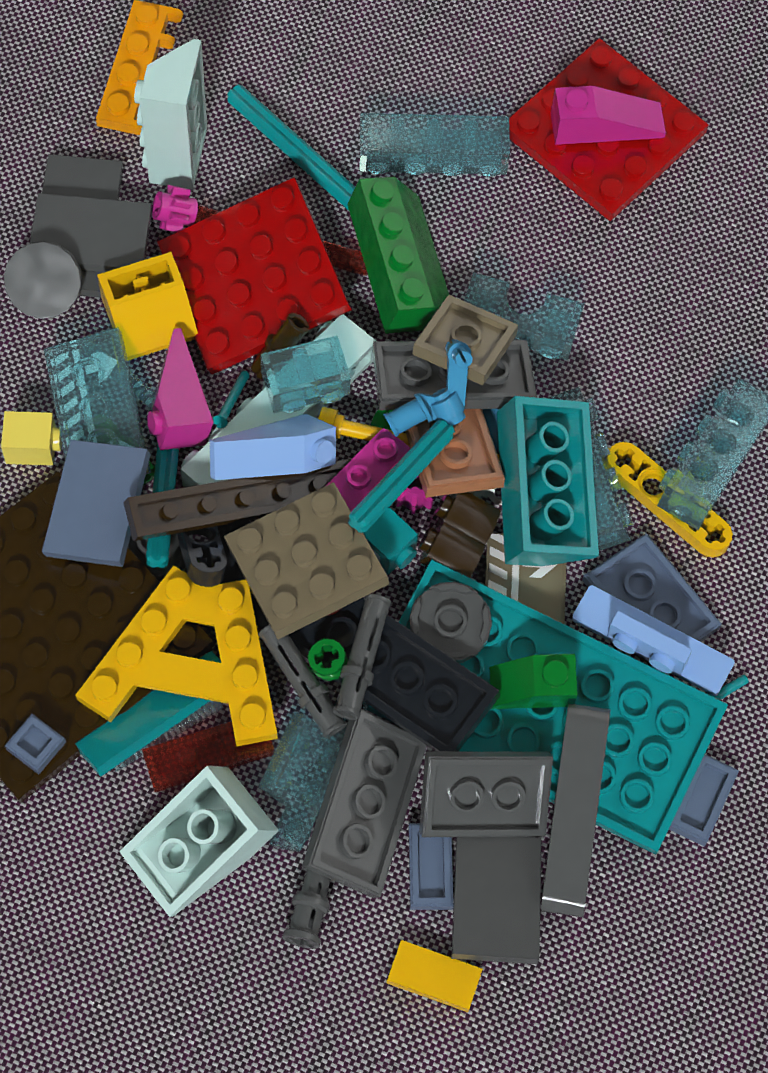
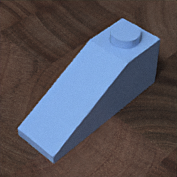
[210,414,336,480]

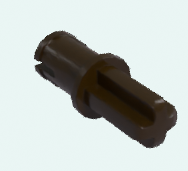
[251,313,309,380]

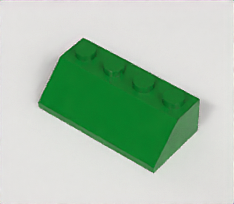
[347,177,449,334]

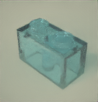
[261,335,351,413]

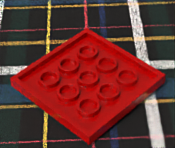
[501,38,709,221]
[157,177,352,375]

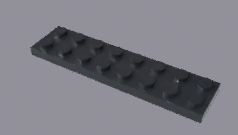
[202,520,501,752]

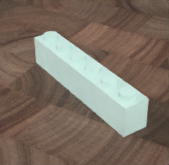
[181,314,376,487]

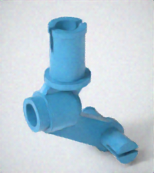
[384,339,473,437]

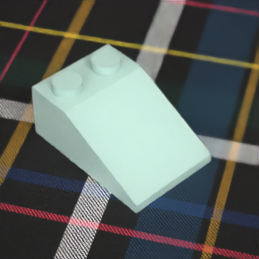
[119,766,279,917]

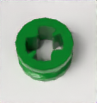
[308,639,348,681]

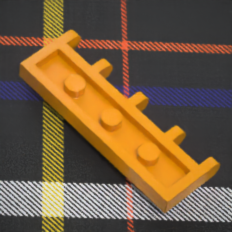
[96,0,184,135]

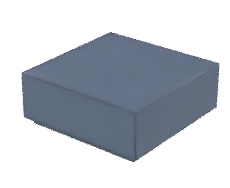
[5,714,66,775]

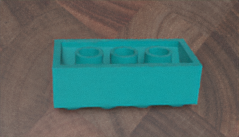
[497,396,599,566]

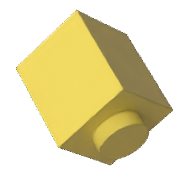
[1,411,62,465]

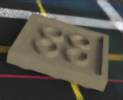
[224,482,390,640]

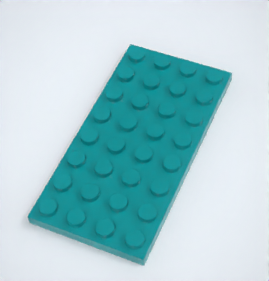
[362,560,728,855]

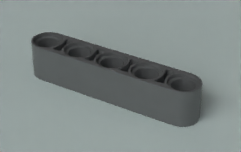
[541,704,611,918]

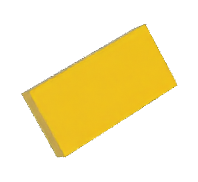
[386,940,483,1012]

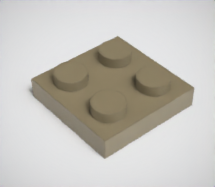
[412,295,518,386]

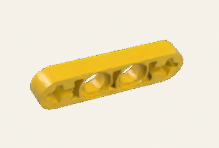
[605,442,733,558]

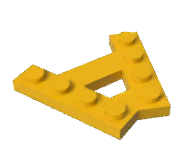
[75,565,278,747]

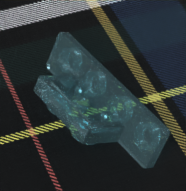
[258,700,368,852]

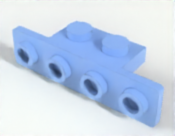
[572,585,735,696]

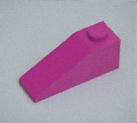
[551,86,666,145]
[147,328,214,450]

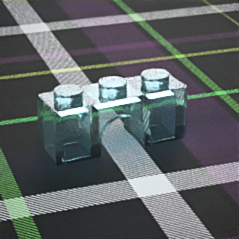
[464,272,584,360]

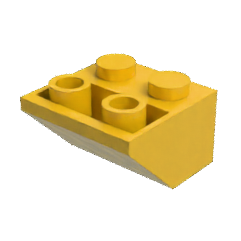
[97,252,198,362]

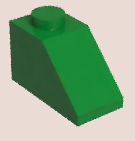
[489,654,577,709]

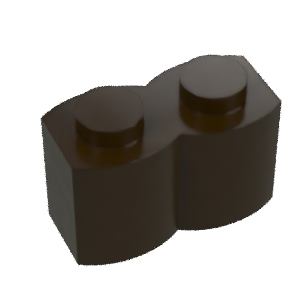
[418,492,501,578]

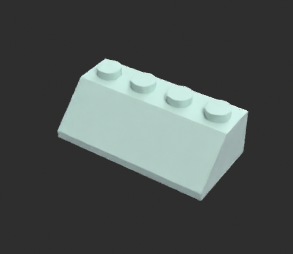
[134,39,207,190]

